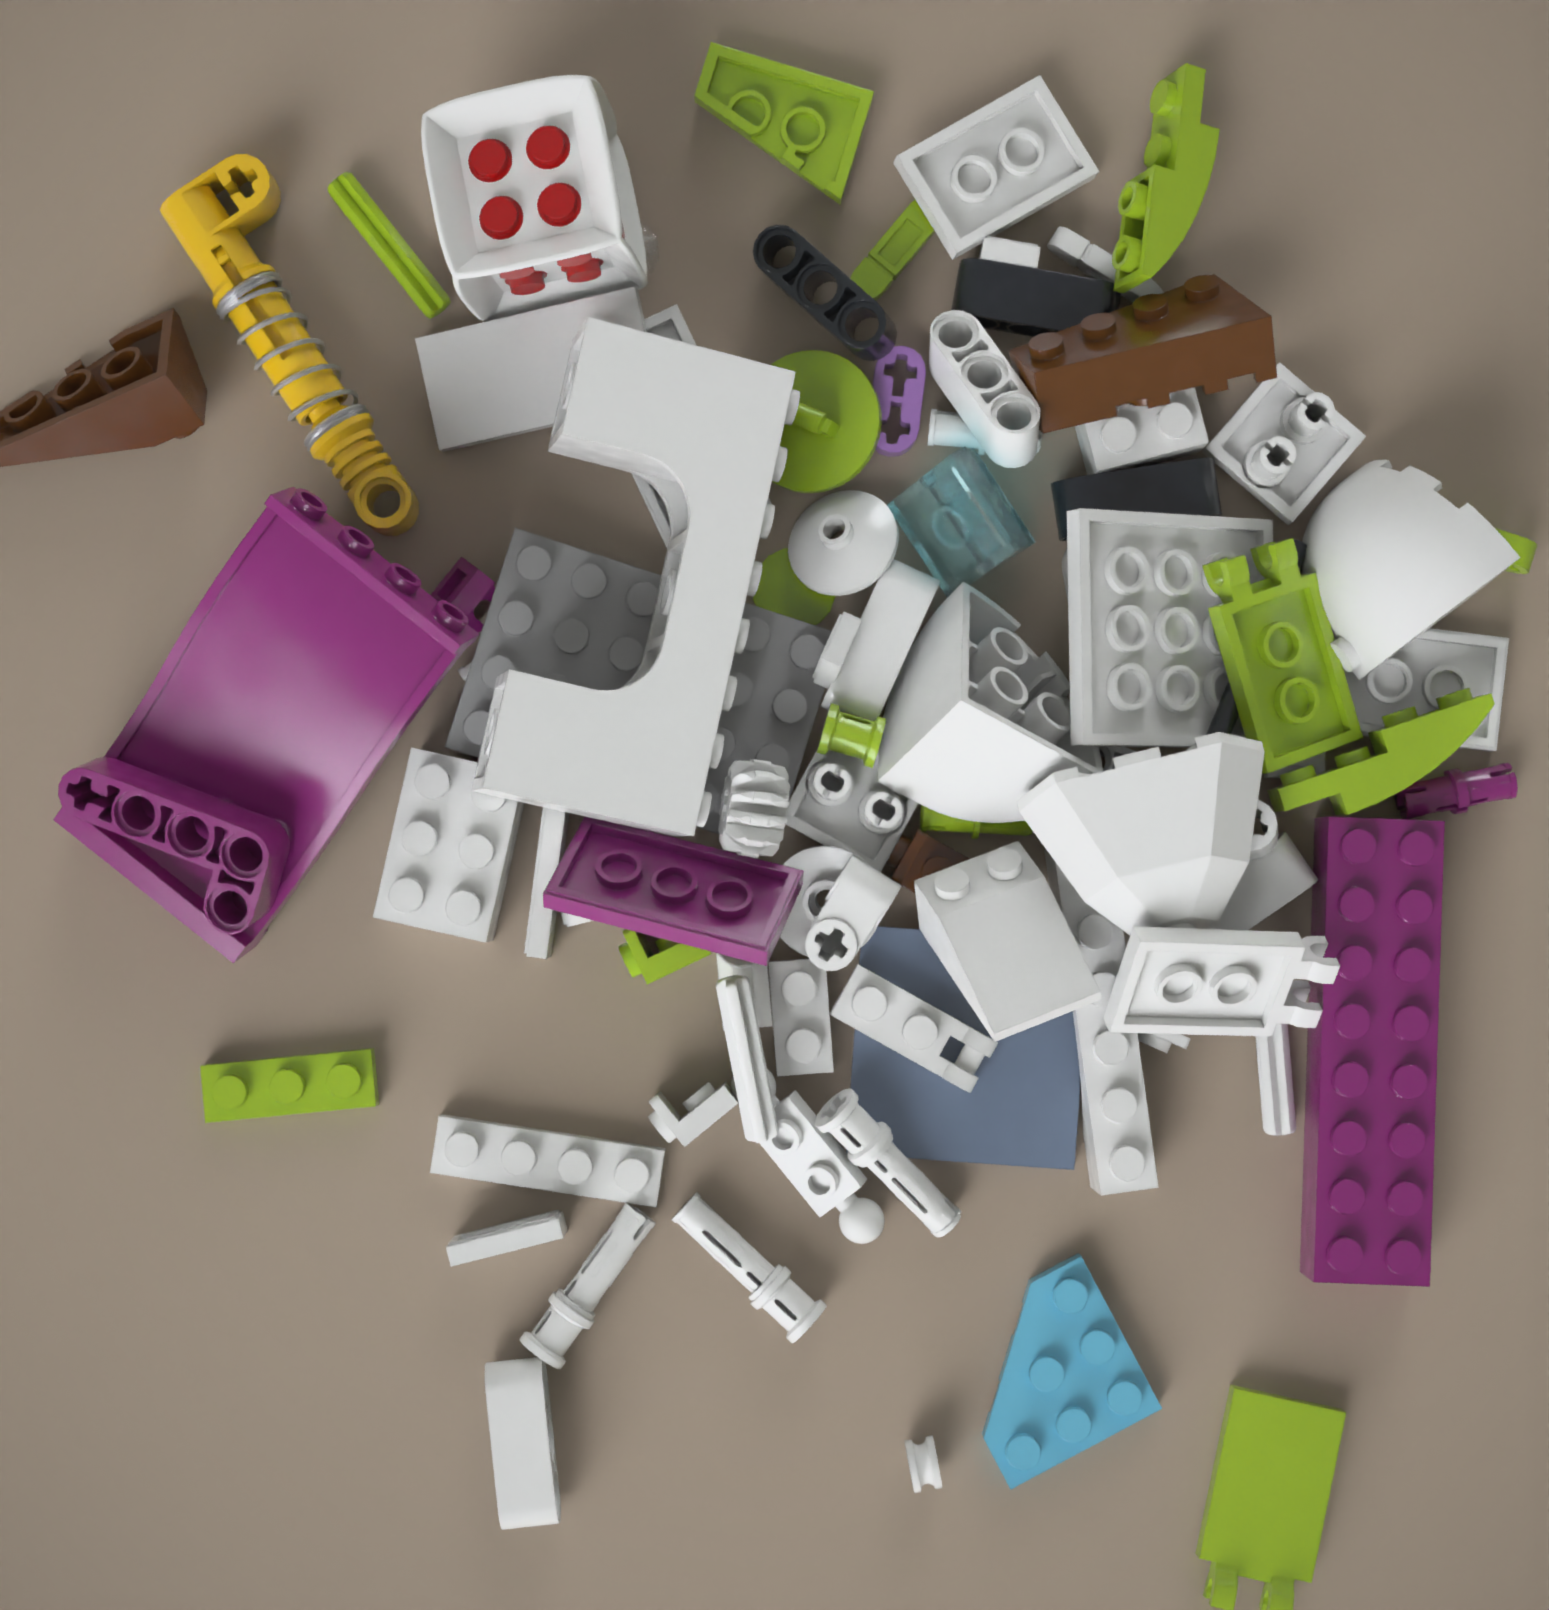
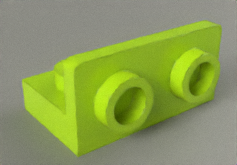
[618,929,713,984]

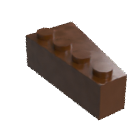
[1009,274,1277,434]

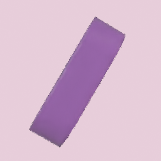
[872,346,926,457]

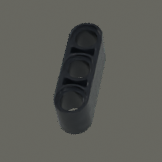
[753,224,897,361]
[951,258,1122,337]
[1051,458,1222,541]

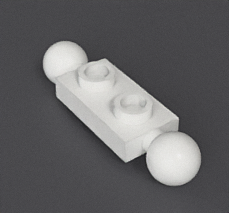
[731,1069,885,1244]

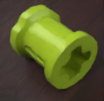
[817,703,886,768]

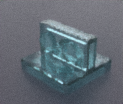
[887,446,1036,598]

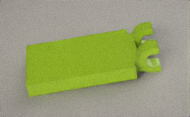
[1202,538,1363,774]
[1195,1384,1346,1610]

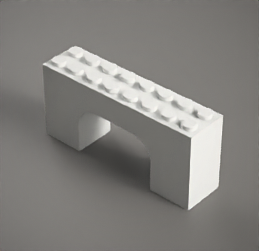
[471,317,800,837]

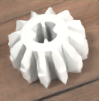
[718,759,790,858]

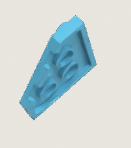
[982,1253,1162,1490]

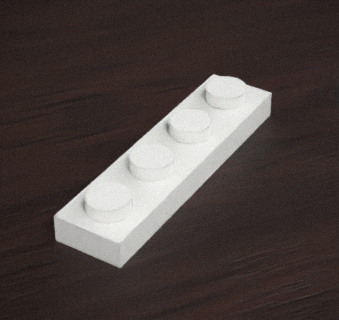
[430,1114,666,1207]

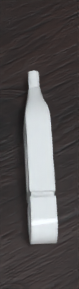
[1047,226,1164,302]

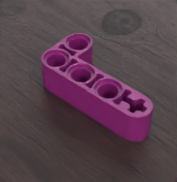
[58,756,290,935]

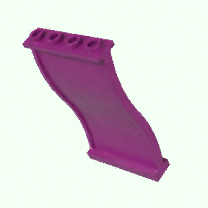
[53,487,480,963]

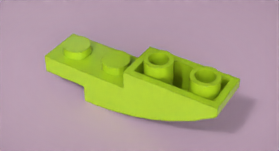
[1112,63,1220,294]
[1267,688,1495,815]

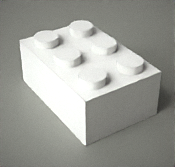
[373,747,524,943]

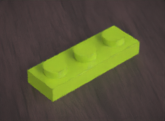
[200,1048,379,1123]

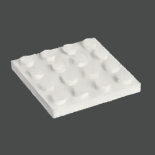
[1067,508,1273,747]

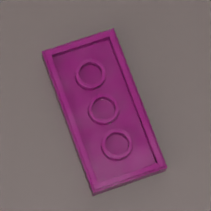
[543,816,804,966]

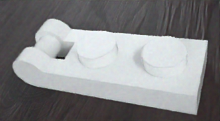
[830,964,998,1093]

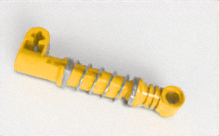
[160,154,419,536]

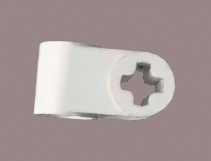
[805,855,901,971]

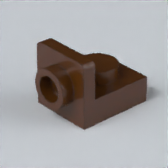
[885,829,970,894]

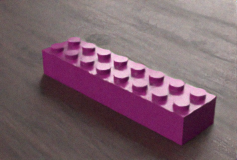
[1300,817,1445,1287]

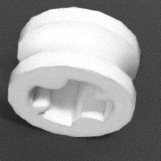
[904,1435,942,1493]

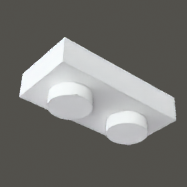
[768,958,834,1076]

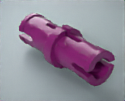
[1394,762,1518,819]

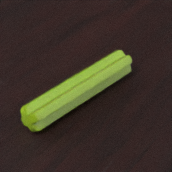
[327,172,451,319]

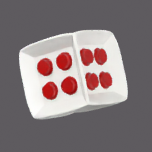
[421,75,648,322]

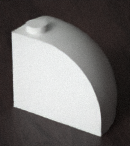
[1300,460,1521,680]
[877,582,1103,823]

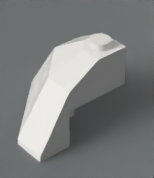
[1016,732,1265,935]

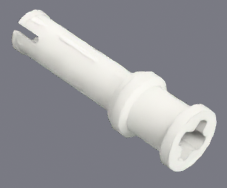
[815,1088,962,1238]
[672,1192,827,1344]
[519,1203,656,1369]

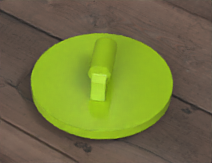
[771,350,882,493]

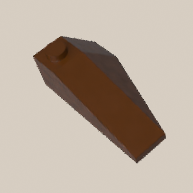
[0,308,207,467]

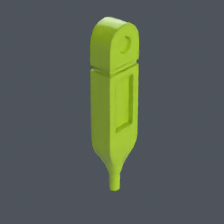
[851,200,935,301]

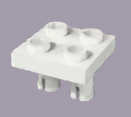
[1202,362,1366,525]
[786,750,918,873]

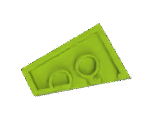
[694,42,874,205]

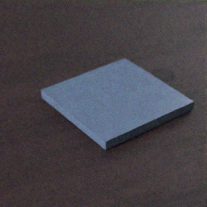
[846,926,1081,1170]

